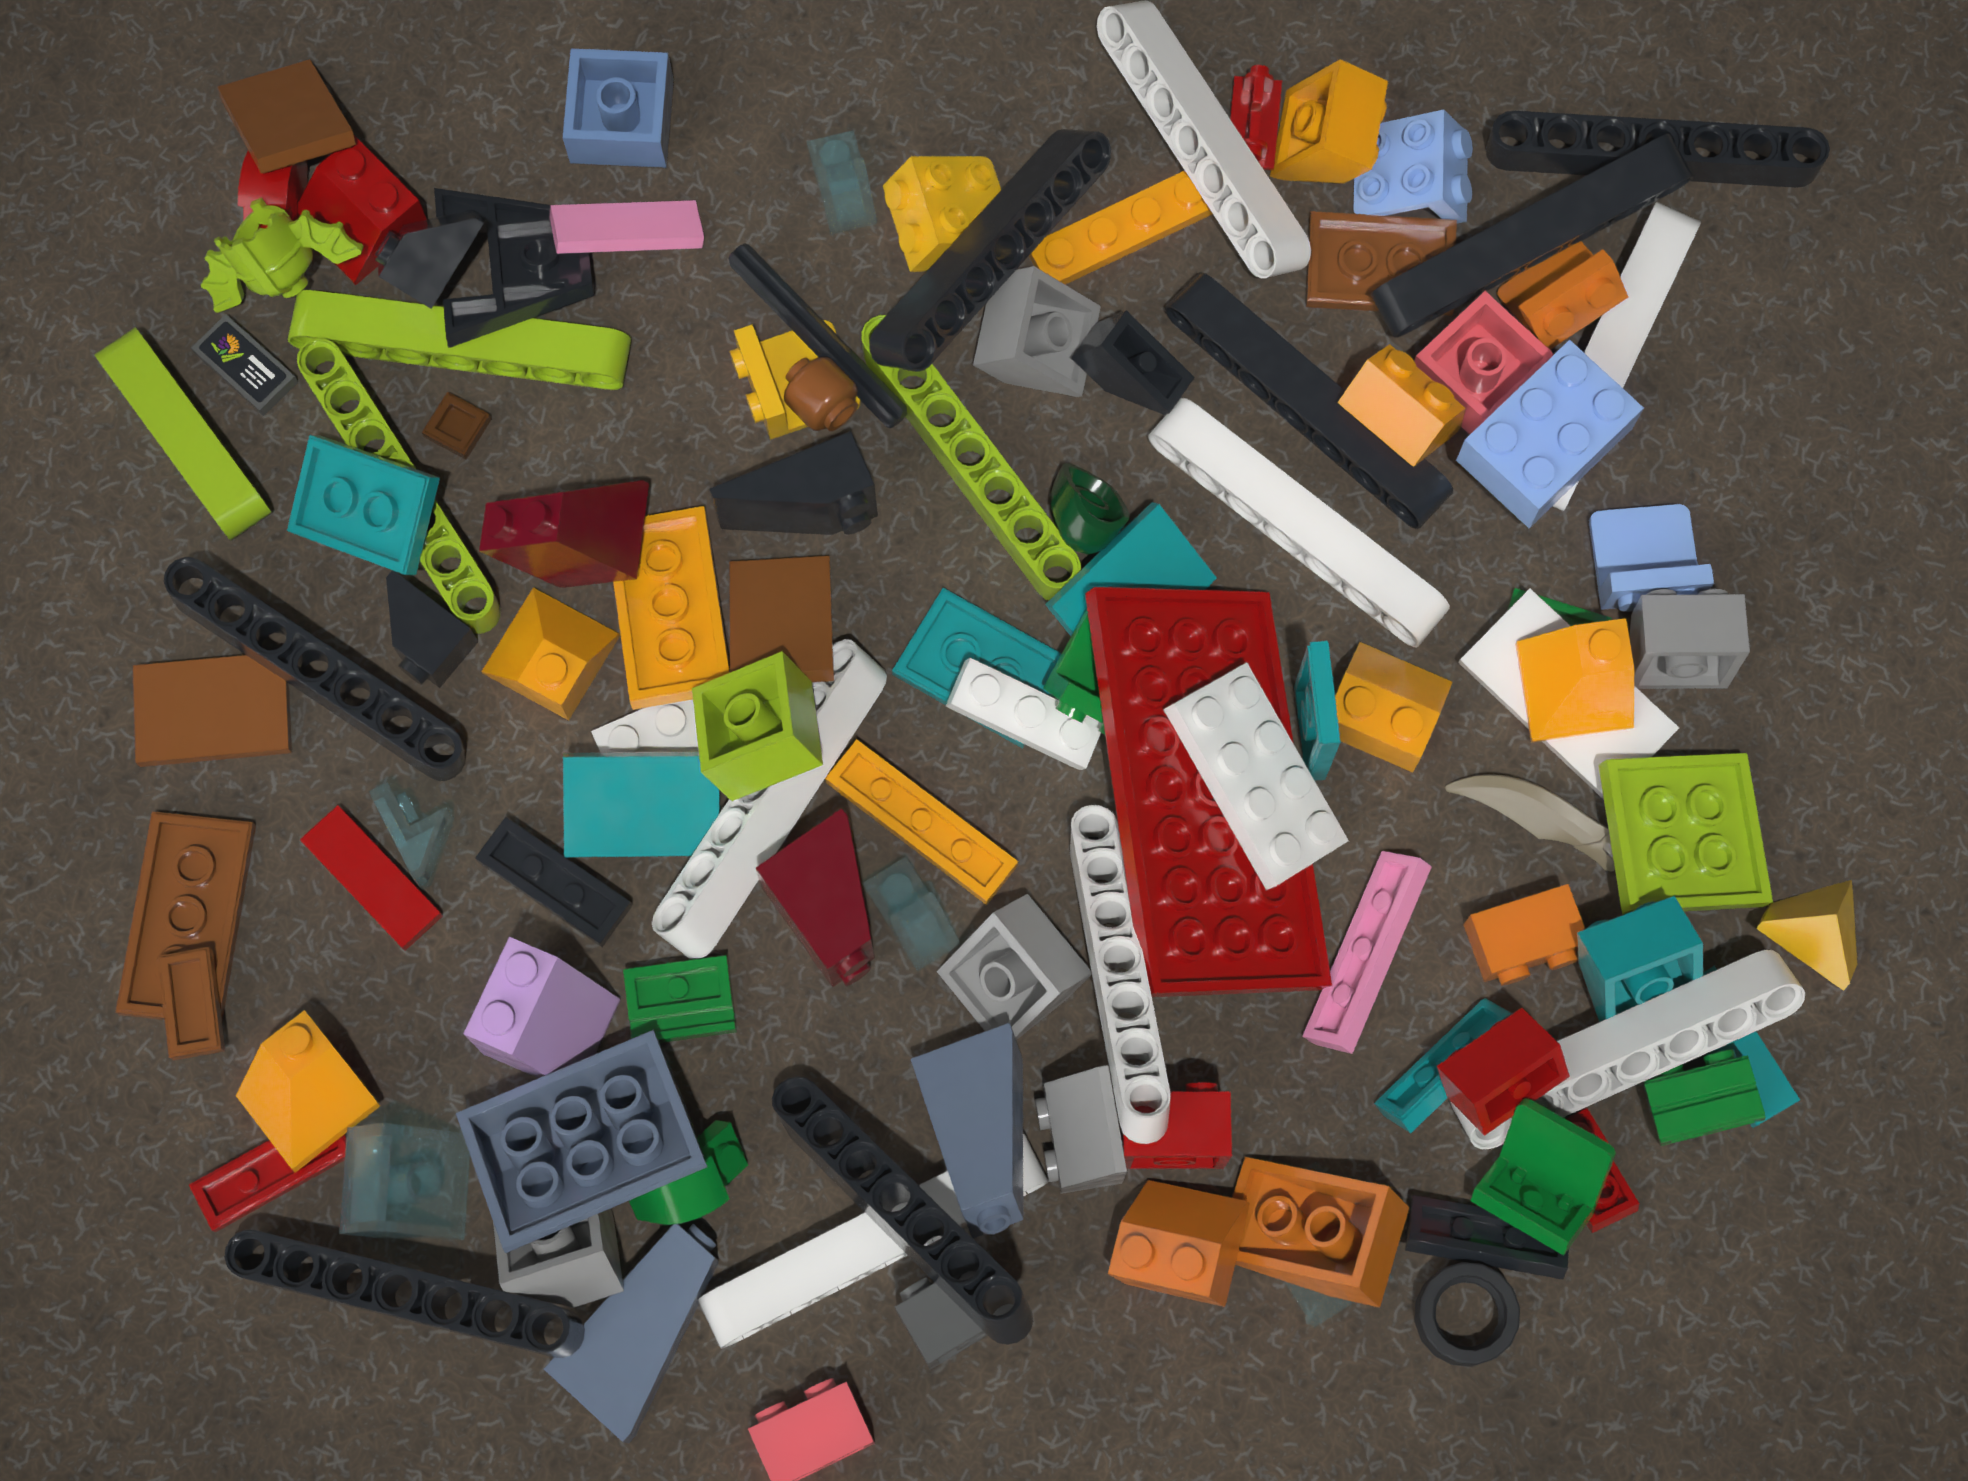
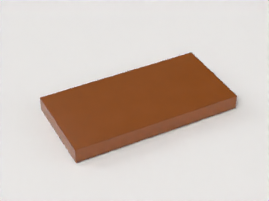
[115,811,256,1022]

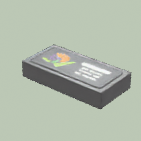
[191,314,298,416]

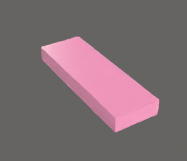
[549,200,704,254]

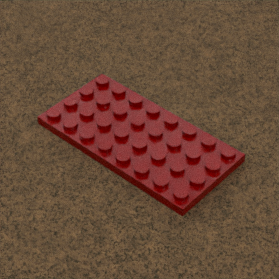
[1085,587,1332,997]

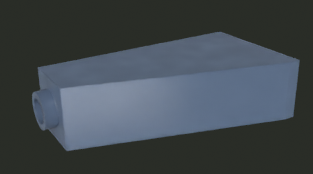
[911,1023,1023,1238]
[544,1224,719,1444]

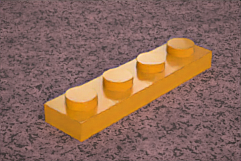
[1029,170,1213,285]
[825,739,1018,905]

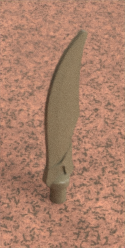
[1445,774,1615,872]

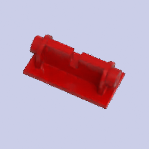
[1230,65,1282,171]

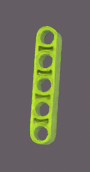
[94,327,272,541]

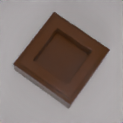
[422,392,492,460]

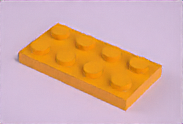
[613,506,730,710]

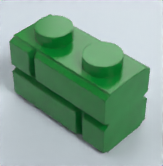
[1643,1049,1766,1146]

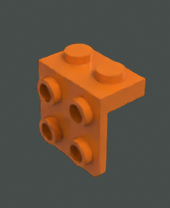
[1497,241,1629,350]

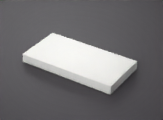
[1458,589,1679,800]

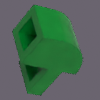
[629,1120,748,1225]

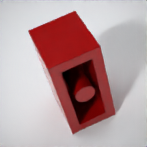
[1437,1008,1570,1136]

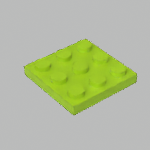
[1598,753,1773,915]

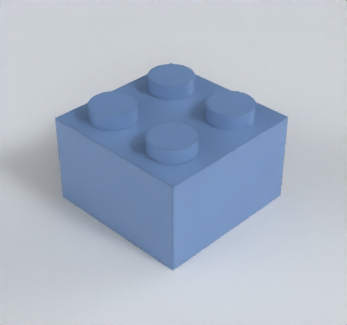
[563,48,674,168]

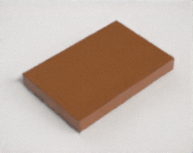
[218,59,356,174]
[1306,211,1457,316]
[729,556,834,682]
[133,655,292,767]

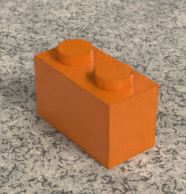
[1463,884,1585,986]

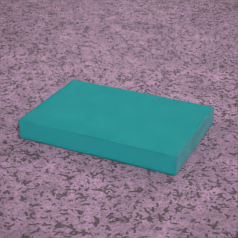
[287,435,440,575]
[1045,502,1217,636]
[892,588,1061,749]
[1294,641,1341,781]
[563,752,719,857]

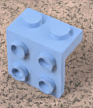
[1354,109,1473,224]
[1589,504,1714,612]

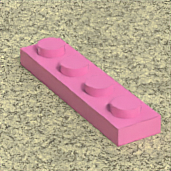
[1303,851,1432,1054]

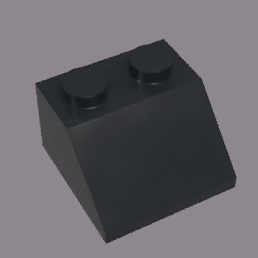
[375,209,484,309]

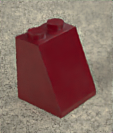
[479,480,649,588]
[755,808,875,988]

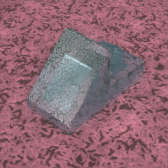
[807,130,878,235]
[369,782,455,890]
[862,857,961,972]

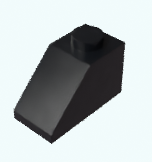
[1071,310,1195,415]
[386,570,478,688]

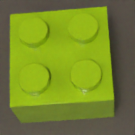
[692,651,823,801]

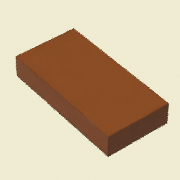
[157,947,225,1061]

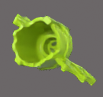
[201,197,364,313]

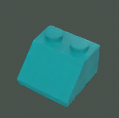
[1577,896,1703,1022]

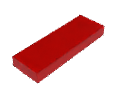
[300,805,443,951]
[189,1134,356,1232]

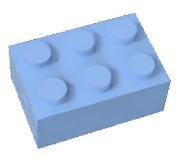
[1456,340,1644,528]

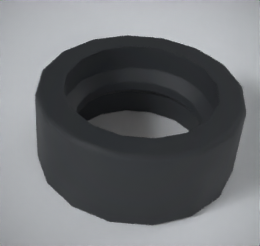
[1414,1262,1520,1367]

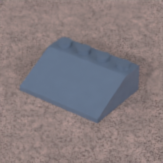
[456,1030,707,1253]

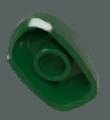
[1051,463,1129,554]

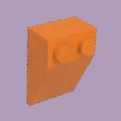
[1232,1157,1409,1308]

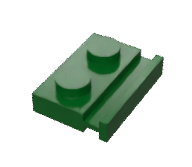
[623,955,737,1043]

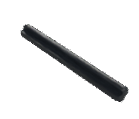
[728,243,907,428]

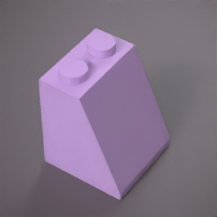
[464,937,621,1078]

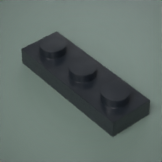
[475,817,632,948]
[1405,1195,1569,1280]

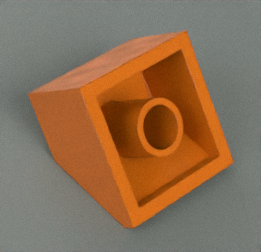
[1108,1180,1250,1307]

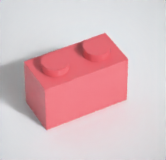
[748,1378,875,1481]

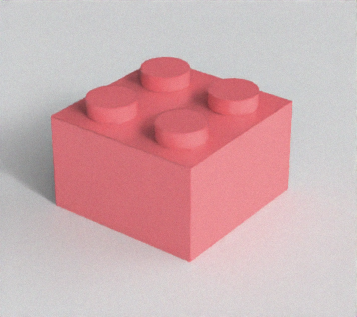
[1414,291,1554,435]

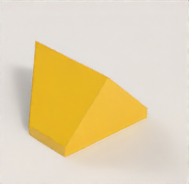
[1756,880,1857,991]

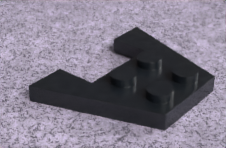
[434,188,594,348]

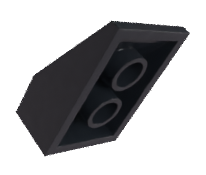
[709,431,878,535]

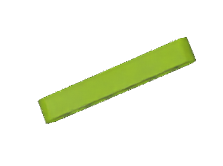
[288,290,631,390]
[861,315,1081,601]
[297,338,501,634]

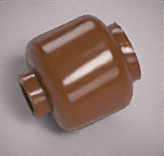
[784,357,858,432]

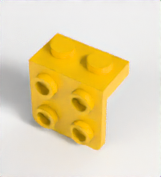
[883,156,1001,272]
[729,320,861,440]

